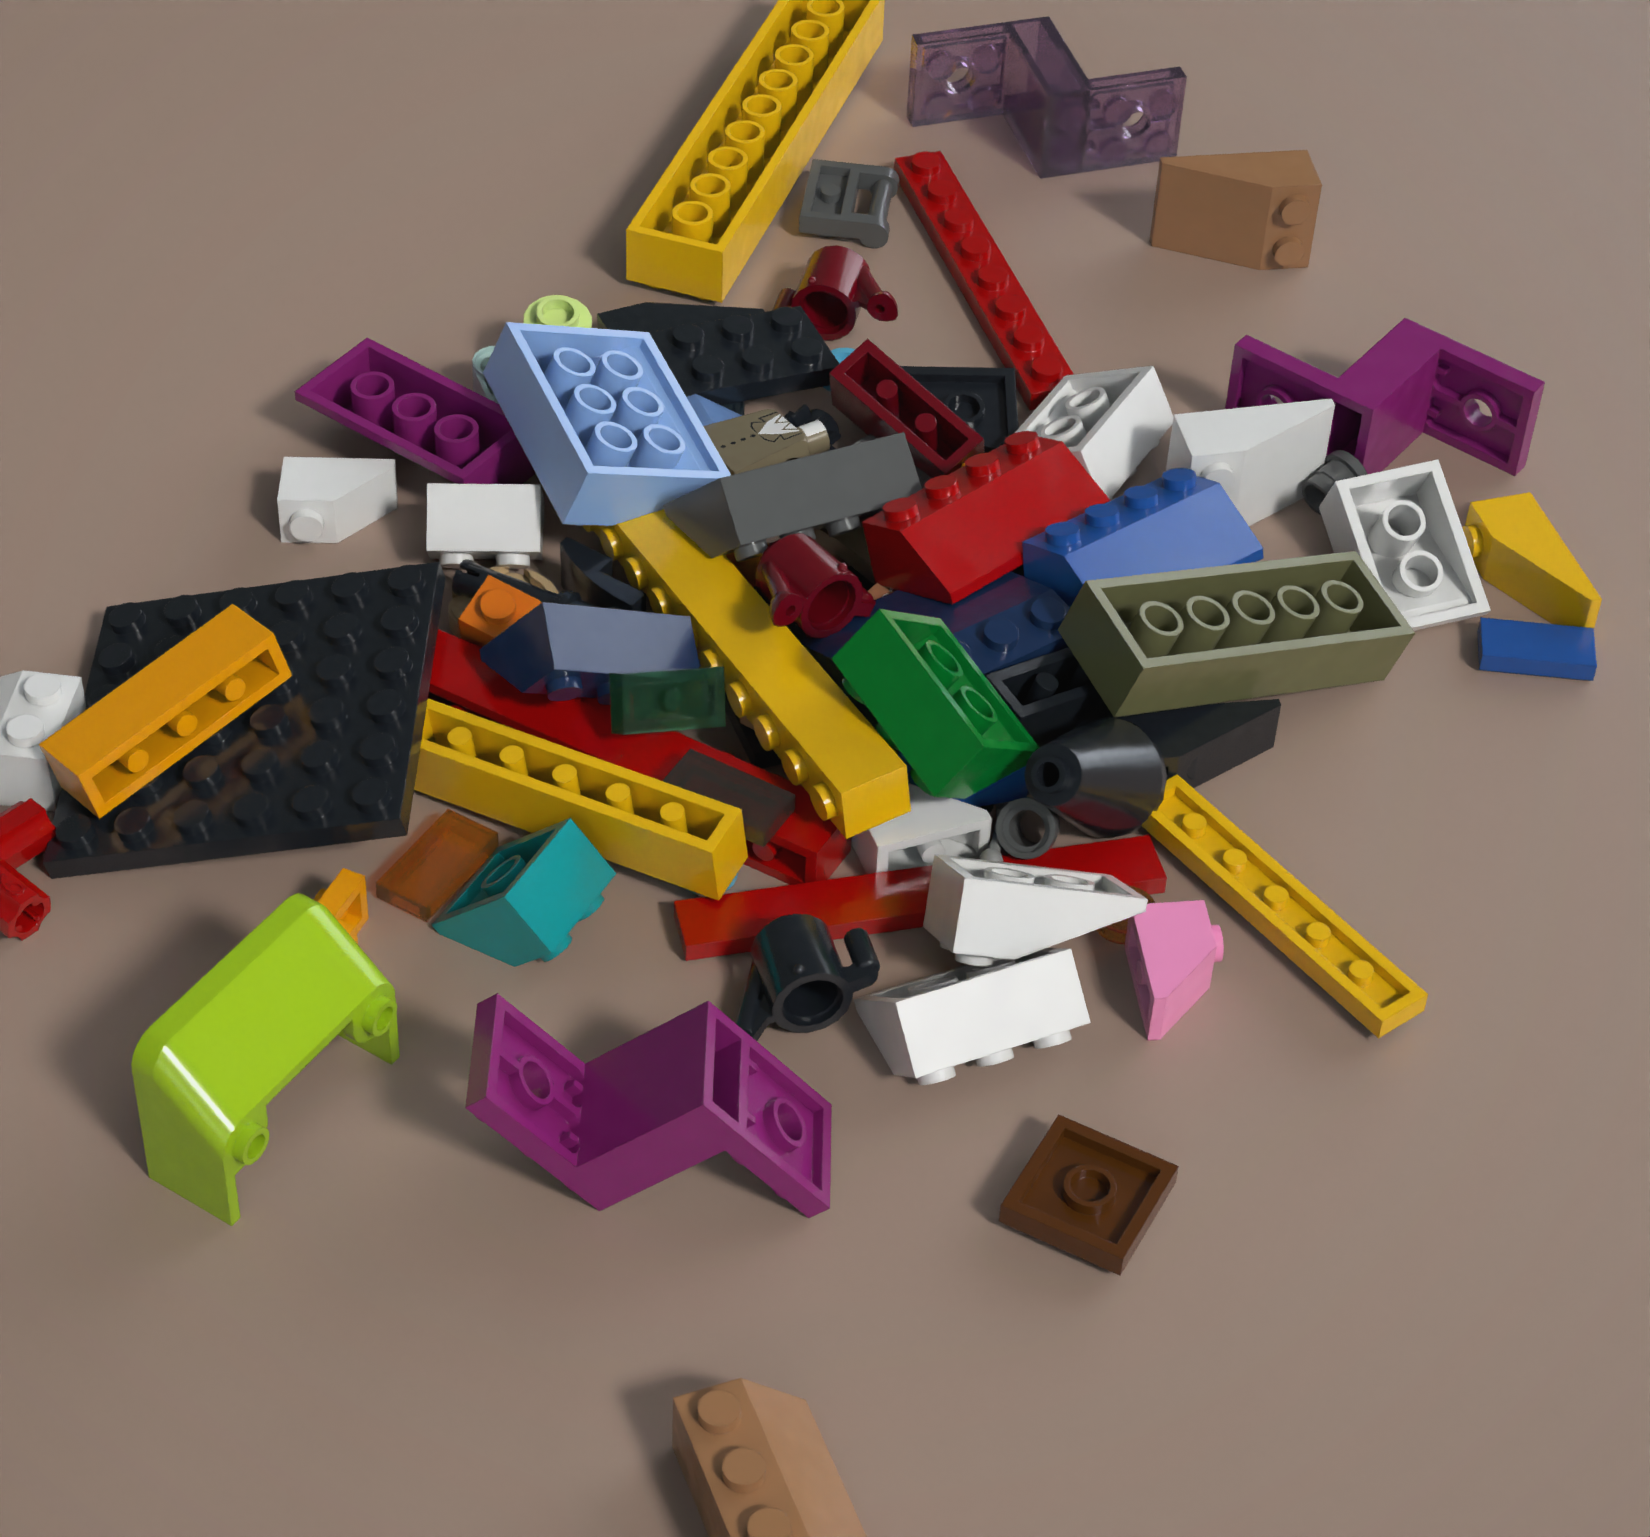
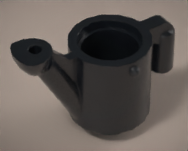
[735,914,880,1041]

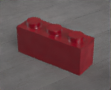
[829,339,984,478]

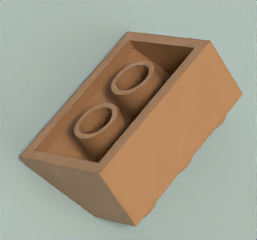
[672,1378,867,1537]

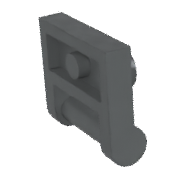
[799,159,900,249]

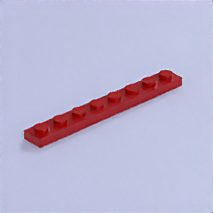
[894,151,1074,410]

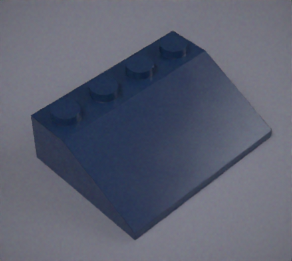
[795,571,1070,755]

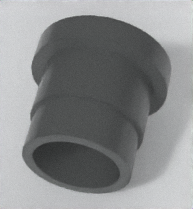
[1302,450,1367,515]
[996,797,1060,859]

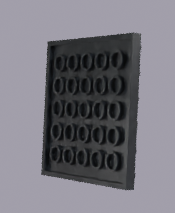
[43,562,446,879]

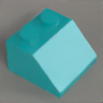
[432,818,617,967]

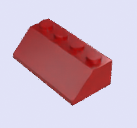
[862,431,1111,605]

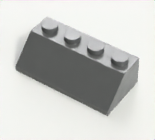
[663,432,922,562]

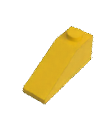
[1462,492,1602,628]

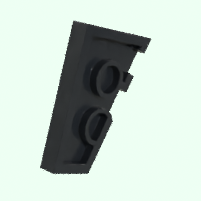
[900,366,1019,453]

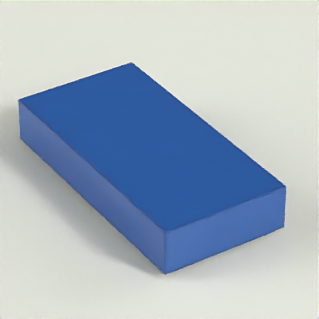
[1477,617,1597,681]

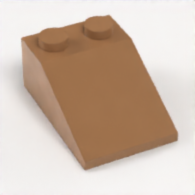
[1149,150,1322,270]

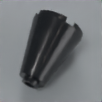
[1024,718,1167,838]

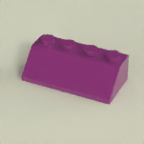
[294,338,535,484]

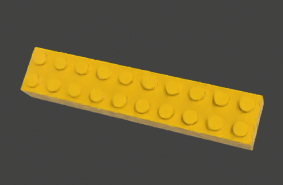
[626,0,885,303]

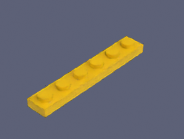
[1141,774,1428,1039]

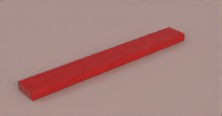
[674,835,1167,961]

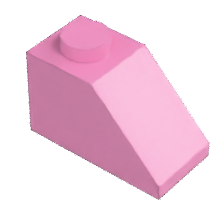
[1124,900,1224,1041]

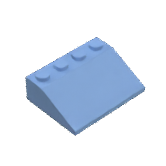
[483,322,731,526]

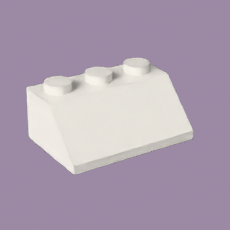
[1015,366,1173,500]
[854,948,1091,1085]

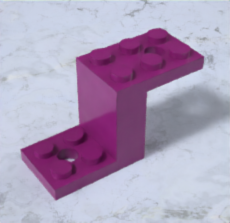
[1225,318,1545,476]
[465,993,832,1218]

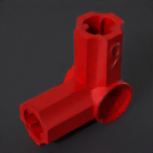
[0,798,56,941]

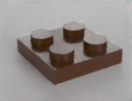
[999,1114,1179,1276]

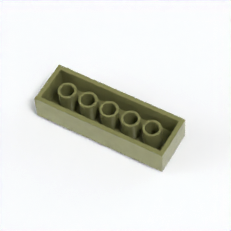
[1058,551,1415,717]

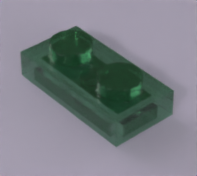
[609,666,726,735]

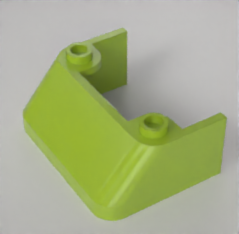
[131,893,400,1226]

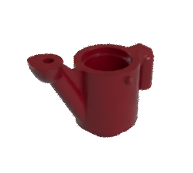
[773,245,898,340]
[755,533,876,639]

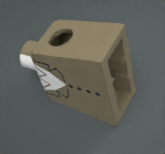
[703,409,830,475]

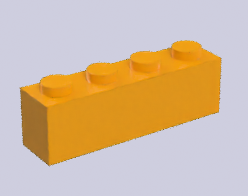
[39,604,292,819]

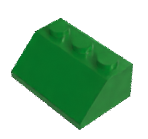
[831,609,1040,799]

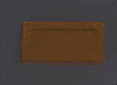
[375,809,499,922]

